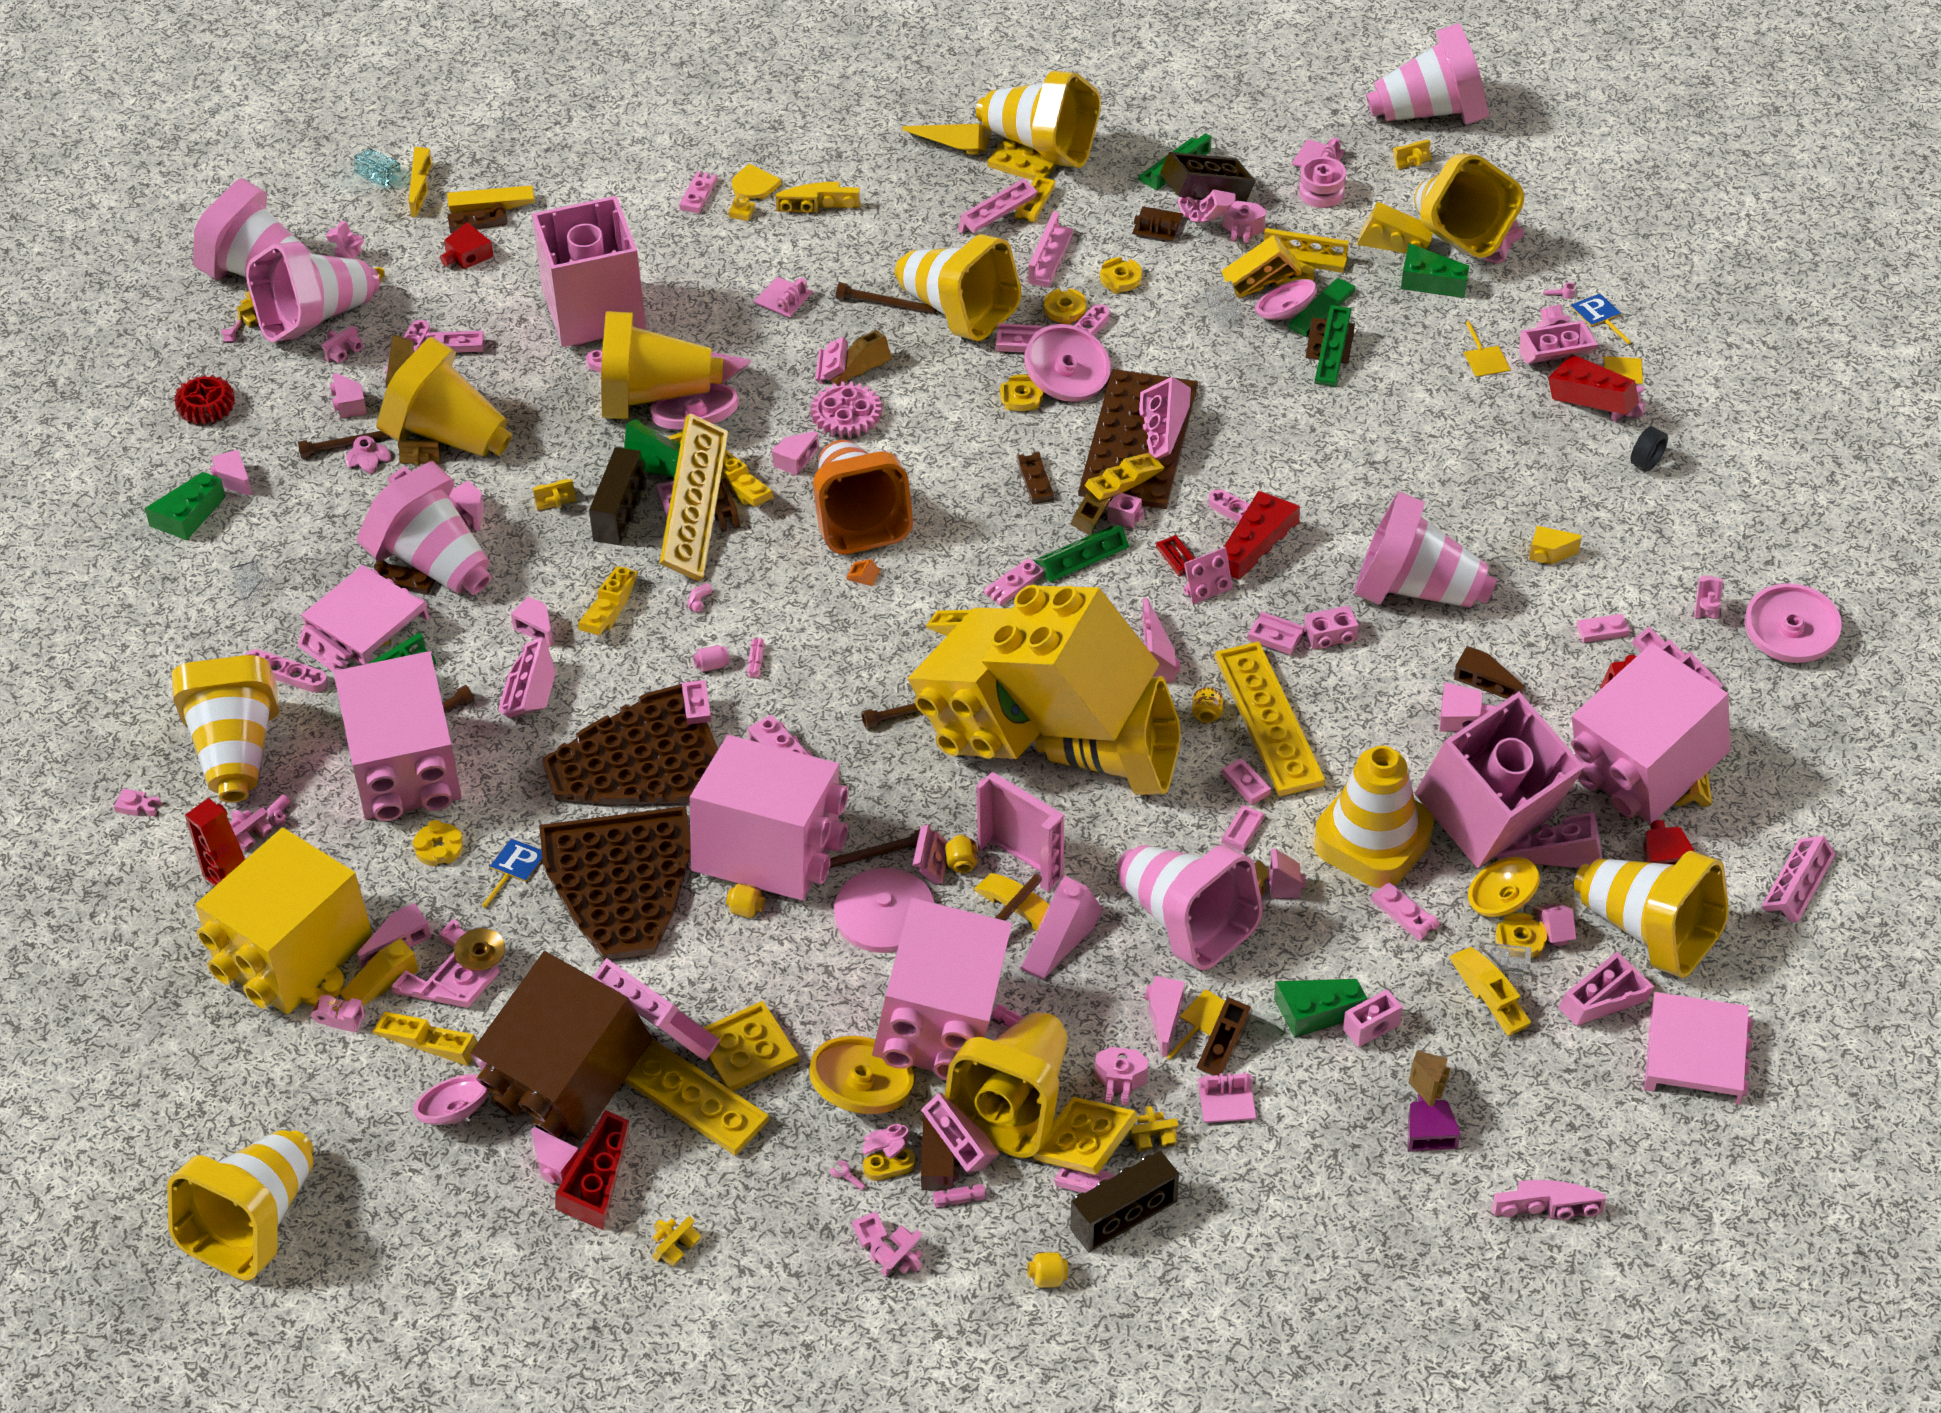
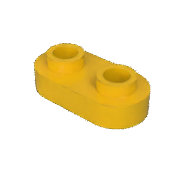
[863,1147,915,1181]

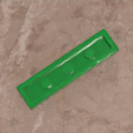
[1288,277,1356,337]
[1314,305,1352,387]

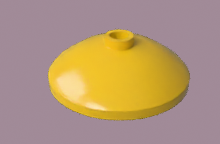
[1468,857,1540,917]

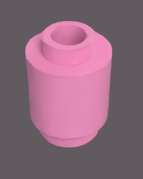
[693,645,729,672]

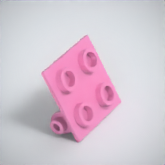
[1292,137,1345,167]
[754,277,813,318]
[1183,547,1233,604]
[1197,1072,1256,1123]

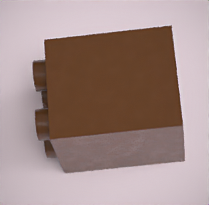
[470,950,653,1141]

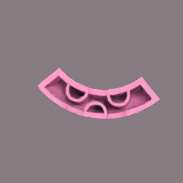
[1177,189,1235,222]

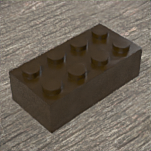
[1160,152,1256,202]
[589,447,647,545]
[1070,1150,1179,1253]

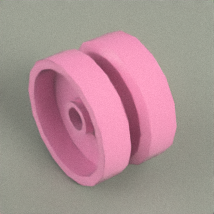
[1299,157,1346,208]

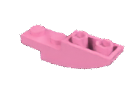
[1492,1180,1606,1220]

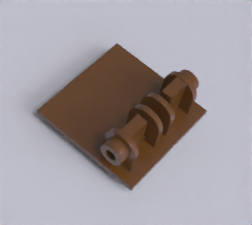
[1132,206,1183,242]
[1305,318,1355,364]

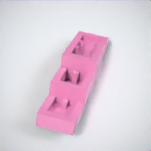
[1631,626,1723,688]

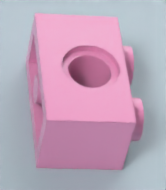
[1343,989,1403,1048]

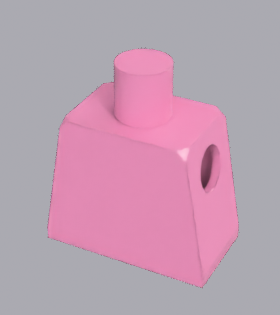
[1439,682,1496,732]

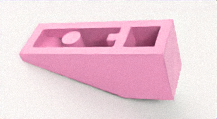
[357,903,431,969]
[1145,976,1185,1057]
[921,1093,1000,1172]

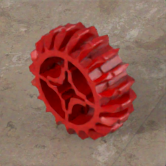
[174,374,235,426]

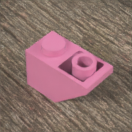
[330,373,367,419]
[449,480,484,532]

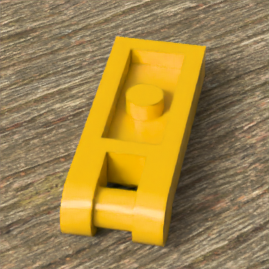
[1015,176,1055,223]

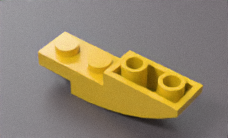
[775,182,860,213]
[720,449,774,507]
[578,566,638,635]
[1449,947,1531,1036]

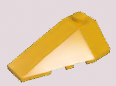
[902,124,992,155]

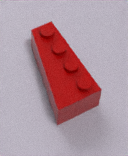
[1548,354,1639,415]
[1224,490,1300,580]
[185,798,246,887]
[555,1110,629,1230]

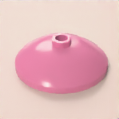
[1255,279,1317,320]
[413,1074,489,1125]

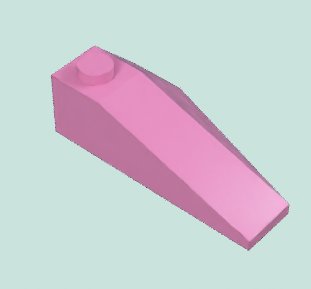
[1139,377,1191,460]
[1142,598,1180,682]
[1497,812,1602,868]
[1020,876,1103,980]

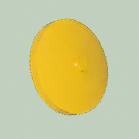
[809,1036,914,1114]

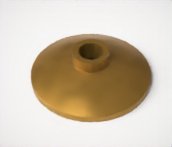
[454,928,505,971]

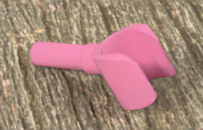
[1544,282,1576,299]
[221,320,243,342]
[830,1160,865,1190]

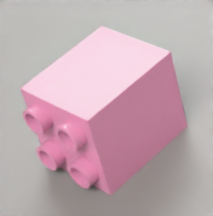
[532,196,646,347]
[1571,643,1730,824]
[333,651,462,821]
[1414,692,1585,869]
[690,735,849,900]
[872,897,1012,1081]

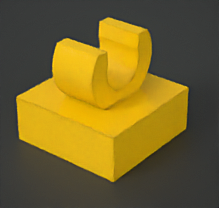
[728,195,755,221]

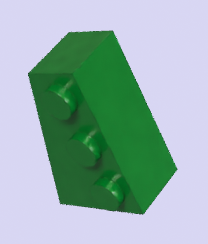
[1401,243,1469,298]
[624,419,681,477]
[144,472,226,541]
[1274,979,1368,1038]

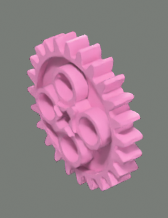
[810,381,882,438]

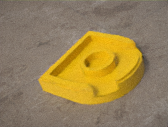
[732,163,782,200]

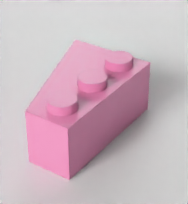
[1558,951,1655,1026]

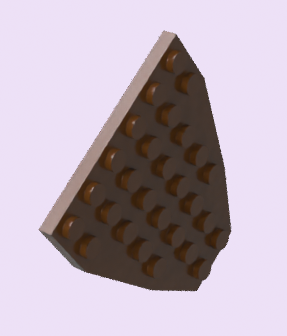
[542,681,718,805]
[539,806,691,961]

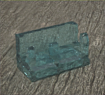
[354,148,400,189]

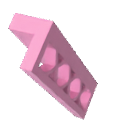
[958,178,1038,233]
[1028,211,1073,288]
[1761,836,1836,923]

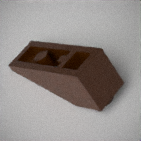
[1454,646,1524,699]
[1196,997,1253,1077]
[921,1113,959,1191]

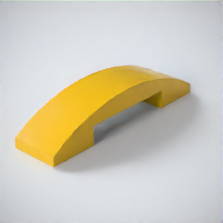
[974,873,1049,932]

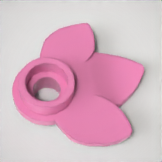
[346,436,391,474]
[863,1124,909,1159]

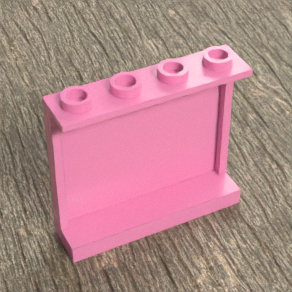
[301,565,430,665]
[976,771,1064,892]
[593,958,720,1061]
[1644,992,1753,1105]

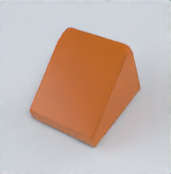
[846,559,880,586]

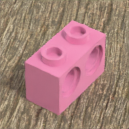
[1304,605,1359,650]

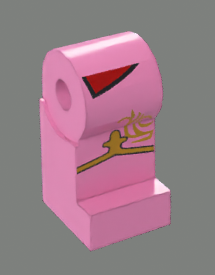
[311,995,365,1033]

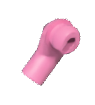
[687,583,713,613]
[267,795,290,826]

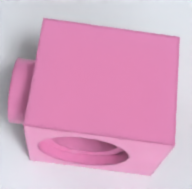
[1107,493,1144,529]

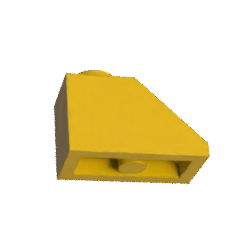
[1529,526,1582,564]

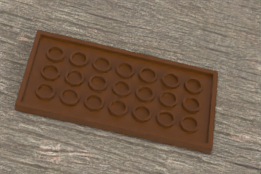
[1078,369,1198,509]

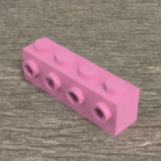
[748,715,813,756]

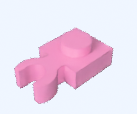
[114,788,162,816]
[851,1211,888,1263]

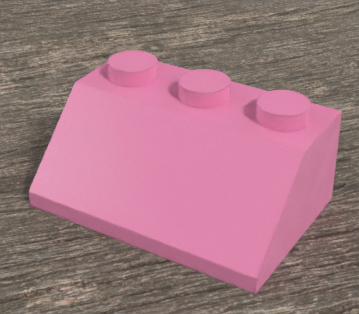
[1519,320,1598,364]

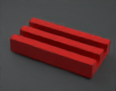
[1156,535,1195,577]

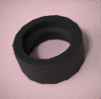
[1630,426,1668,471]

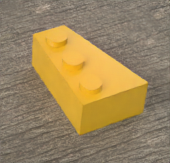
[1357,201,1433,253]
[1221,235,1302,298]

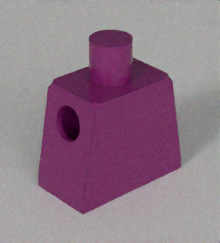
[1407,1094,1461,1152]

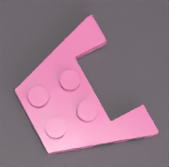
[391,919,499,1008]

